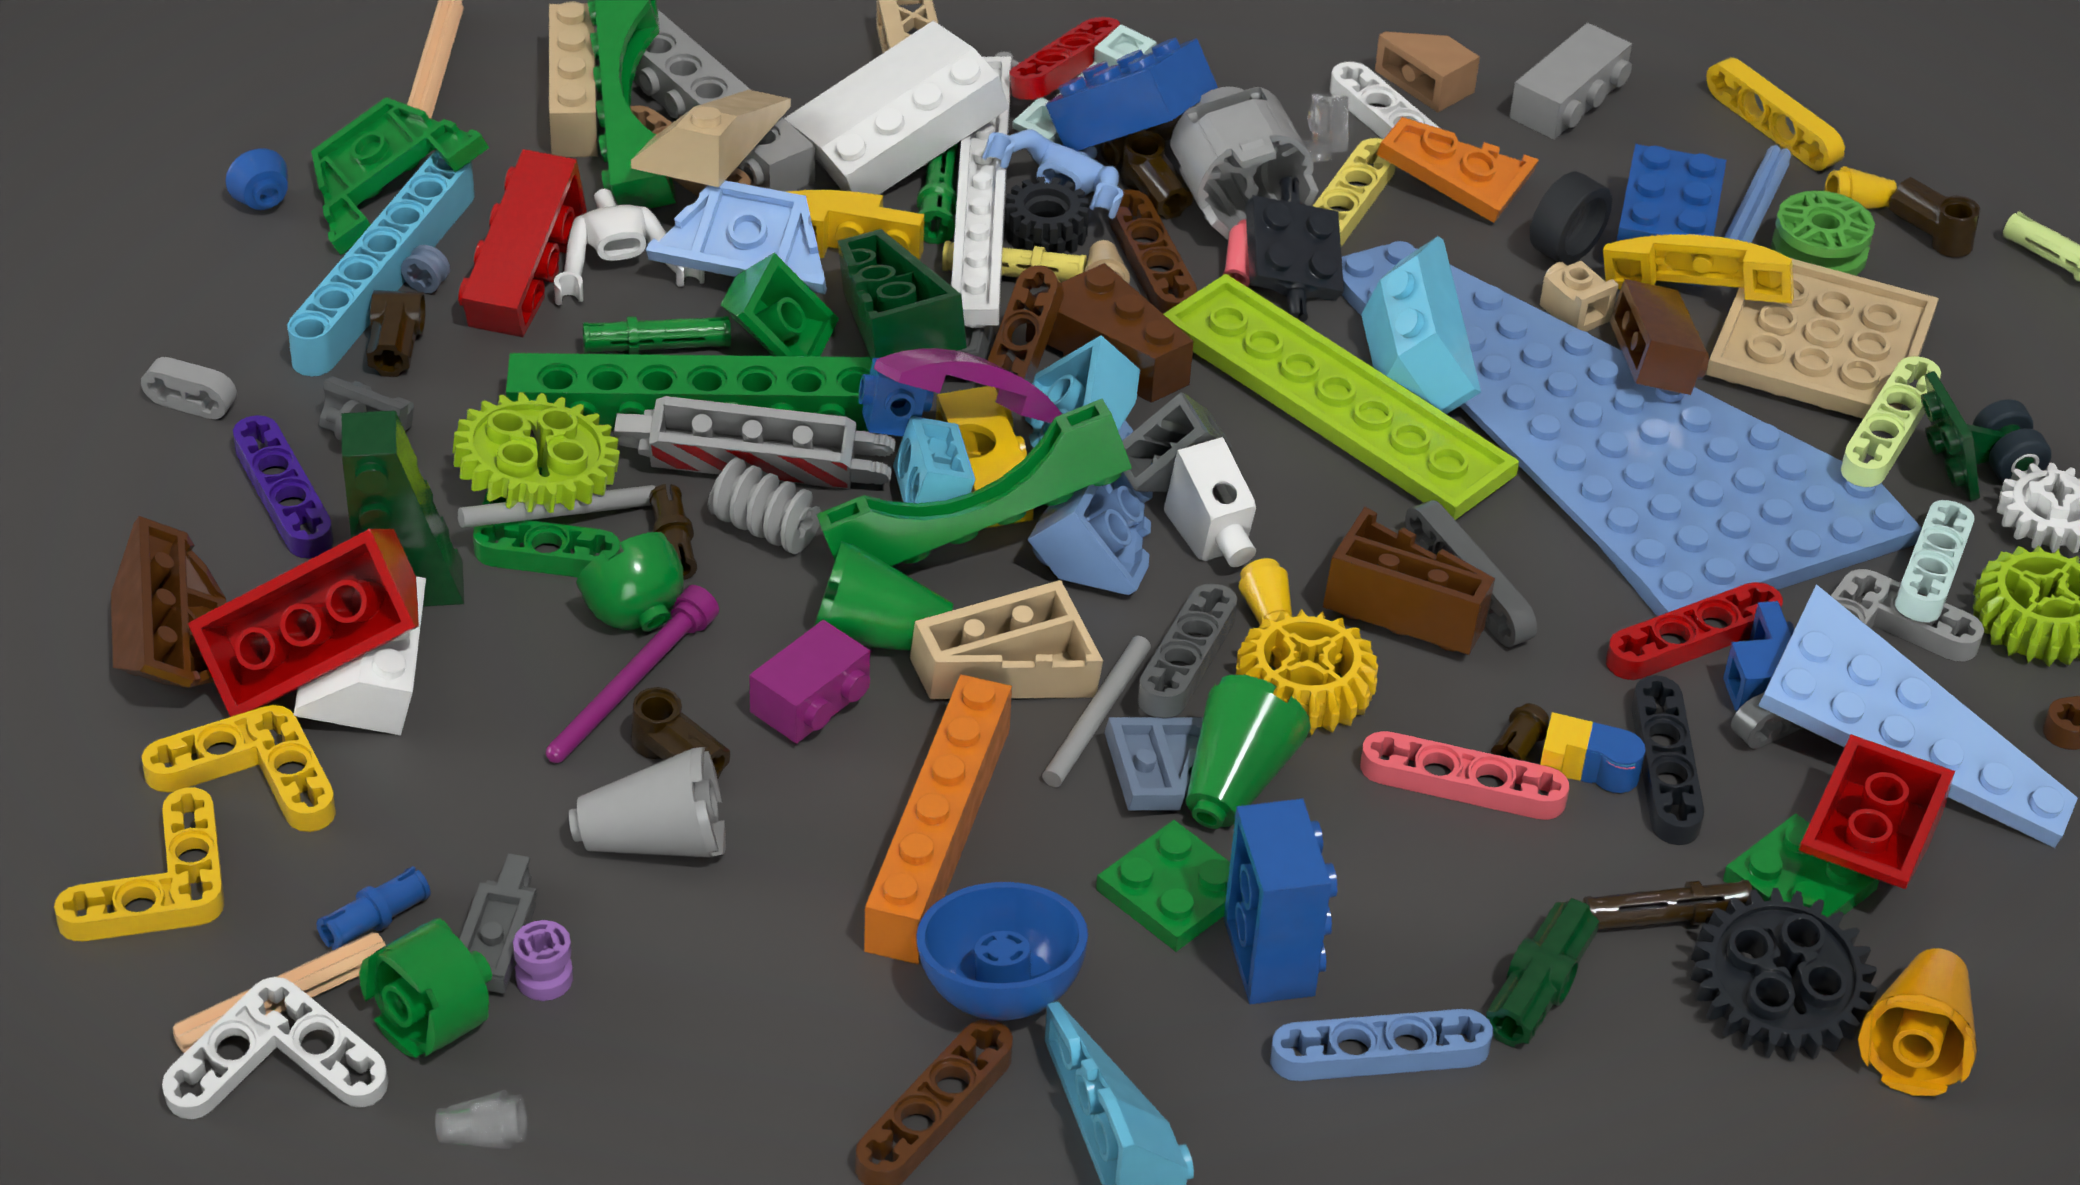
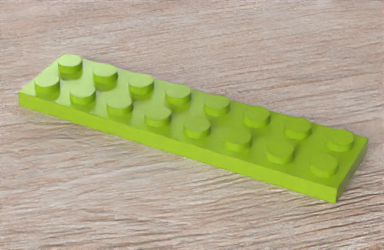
[1164,274,1519,520]

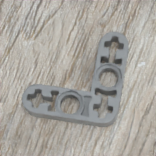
[1831,569,1984,661]

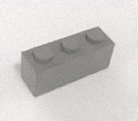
[1509,22,1632,140]

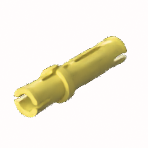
[942,241,1087,282]

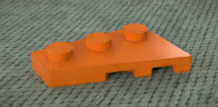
[1376,117,1539,223]

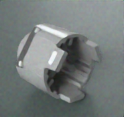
[1171,87,1319,240]

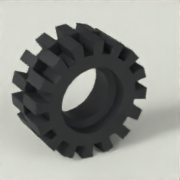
[1004,177,1089,254]

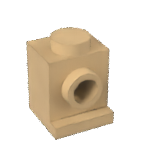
[1540,261,1619,332]

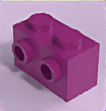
[749,619,870,744]

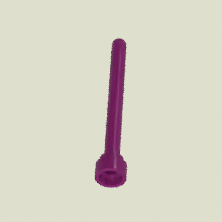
[546,585,719,763]

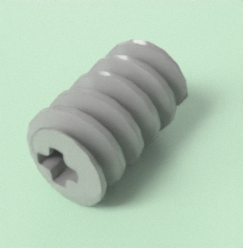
[708,457,821,554]

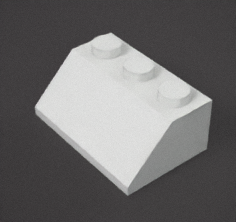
[293,576,426,735]

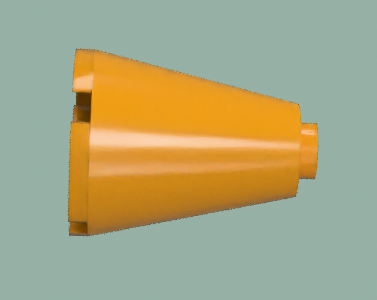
[1858,948,1977,1096]

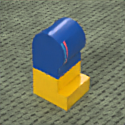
[1540,712,1645,793]

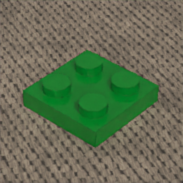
[1722,813,1880,918]
[1096,820,1230,952]

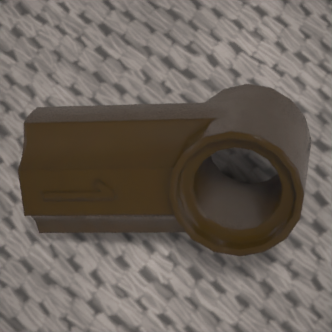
[1120,129,1193,220]
[1889,177,1980,257]
[367,290,426,377]
[631,687,730,779]

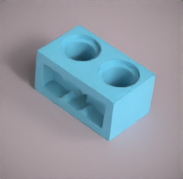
[893,416,975,503]

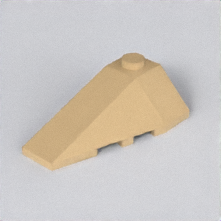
[631,90,791,187]

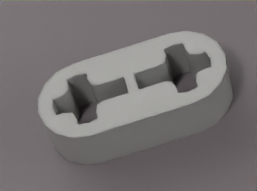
[141,357,237,419]

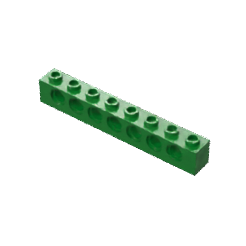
[506,353,872,432]

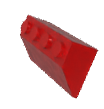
[188,529,419,717]

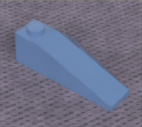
[1028,420,1153,595]

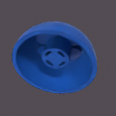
[917,882,1088,1021]

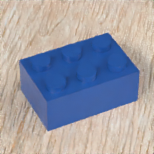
[1045,37,1218,151]
[1616,144,1727,287]
[1224,799,1337,1004]

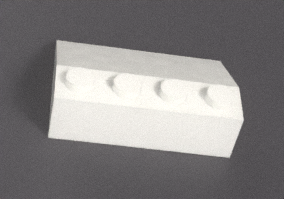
[784,21,1009,195]

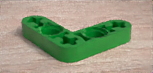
[473,465,621,578]

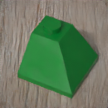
[721,252,839,357]

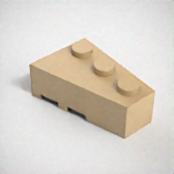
[910,580,1103,699]

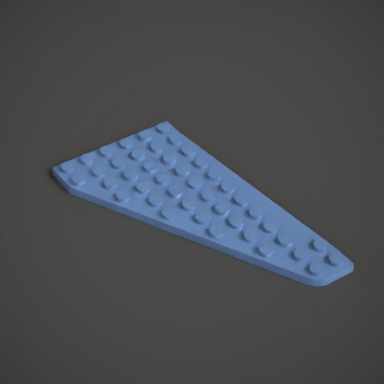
[1342,241,1922,616]

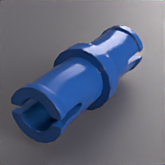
[316,866,430,950]

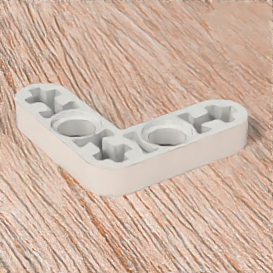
[162,977,388,1119]

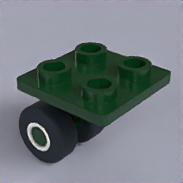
[1921,371,2052,502]

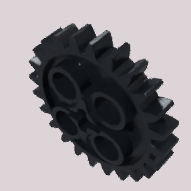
[1690,888,1877,1061]

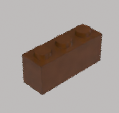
[1610,279,1709,395]

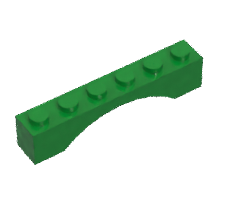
[588,0,676,209]
[817,399,1132,566]

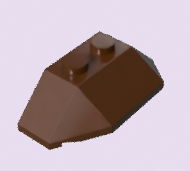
[111,516,226,687]

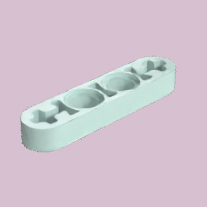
[1895,500,1974,622]

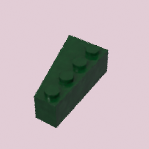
[837,229,967,360]
[341,410,464,607]

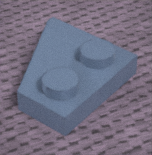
[1104,717,1203,810]

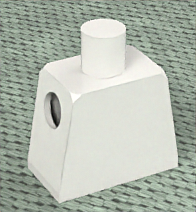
[1164,437,1256,567]

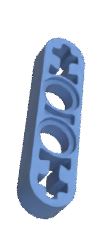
[1270,1009,1493,1081]

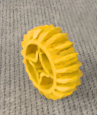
[1235,609,1378,736]

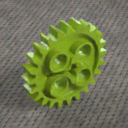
[452,392,620,513]

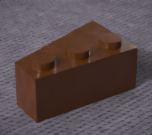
[1026,263,1194,403]
[1323,507,1495,655]

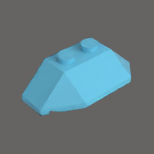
[1361,236,1481,414]

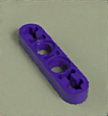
[233,415,334,559]

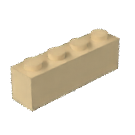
[549,2,598,157]

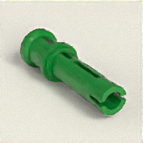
[917,143,958,244]

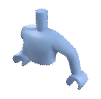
[982,129,1124,219]

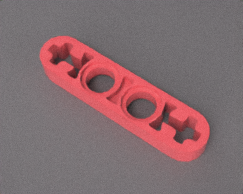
[1360,731,1569,820]

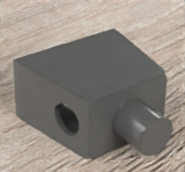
[1122,392,1233,492]

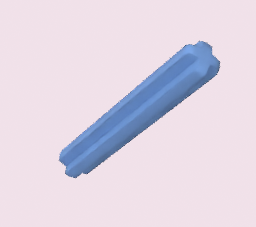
[1724,145,1791,243]

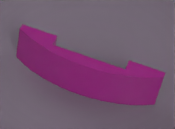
[874,348,1062,423]

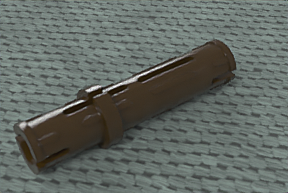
[1583,880,1753,930]

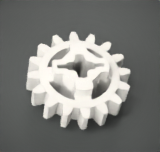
[1997,463,2080,553]

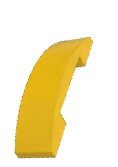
[1603,234,1794,304]

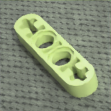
[1841,356,1941,487]

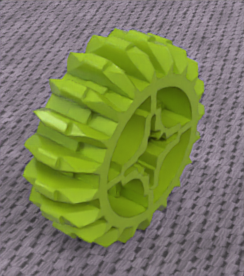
[1973,545,2080,667]

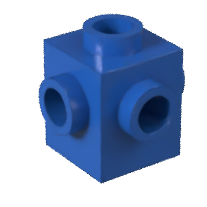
[858,358,934,436]

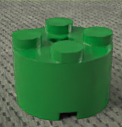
[359,918,492,1058]

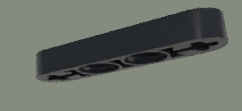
[1631,675,1704,845]

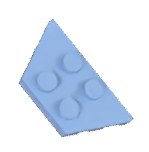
[646,180,827,294]

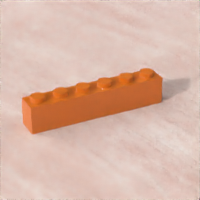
[864,674,1012,964]

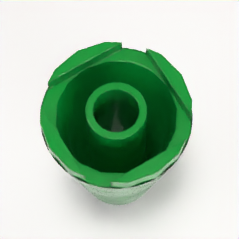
[814,541,954,651]
[1186,675,1311,829]

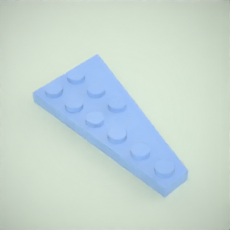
[1758,584,2078,848]

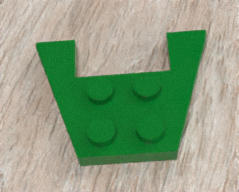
[311,97,489,255]

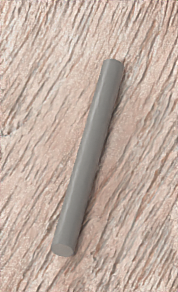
[458,485,655,528]
[1042,636,1151,787]

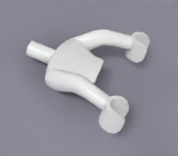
[554,189,704,305]

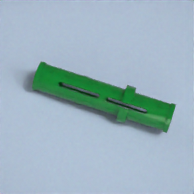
[582,316,731,354]

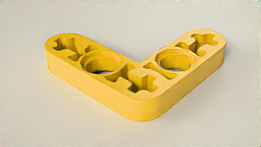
[141,705,336,832]
[54,787,224,941]

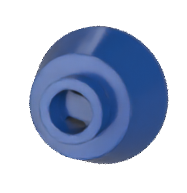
[225,148,288,210]

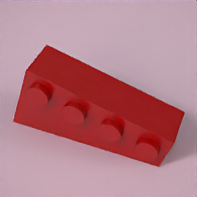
[458,149,587,338]

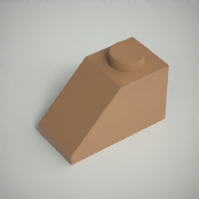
[1375,32,1480,113]

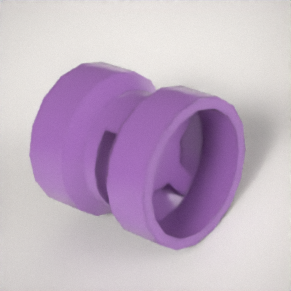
[513,920,573,1001]

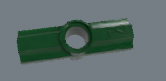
[1486,898,1600,1047]

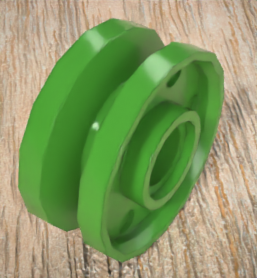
[1770,191,1875,276]

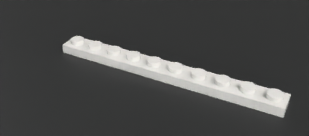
[951,57,1011,328]

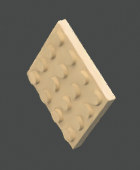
[1706,257,1939,419]

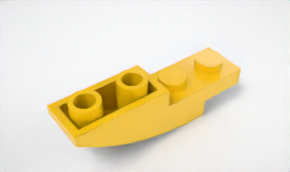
[784,190,924,260]

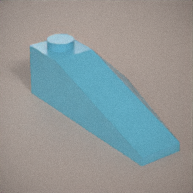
[1025,335,1140,447]
[1045,1002,1194,1185]

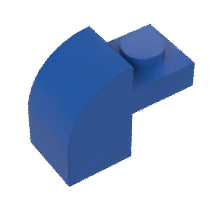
[1723,601,1794,712]

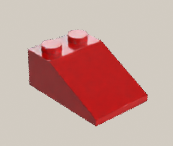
[1799,734,1955,889]

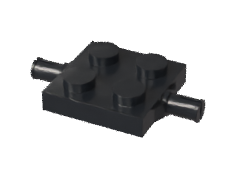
[1245,176,1344,322]

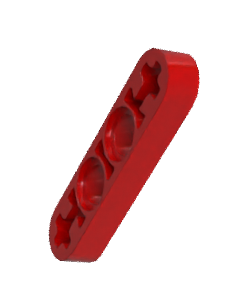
[1009,17,1120,100]
[1606,582,1783,680]

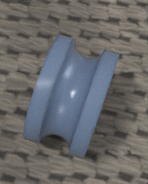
[401,245,450,293]

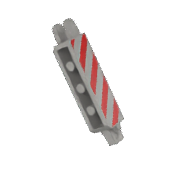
[614,396,896,489]

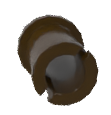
[1491,703,1549,761]

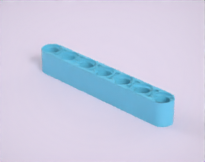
[287,151,475,376]

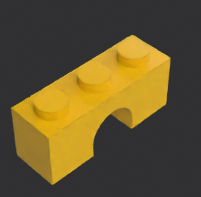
[936,386,1034,528]

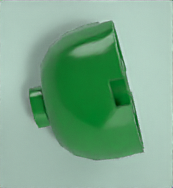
[576,532,684,631]

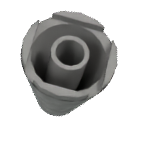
[569,747,726,857]

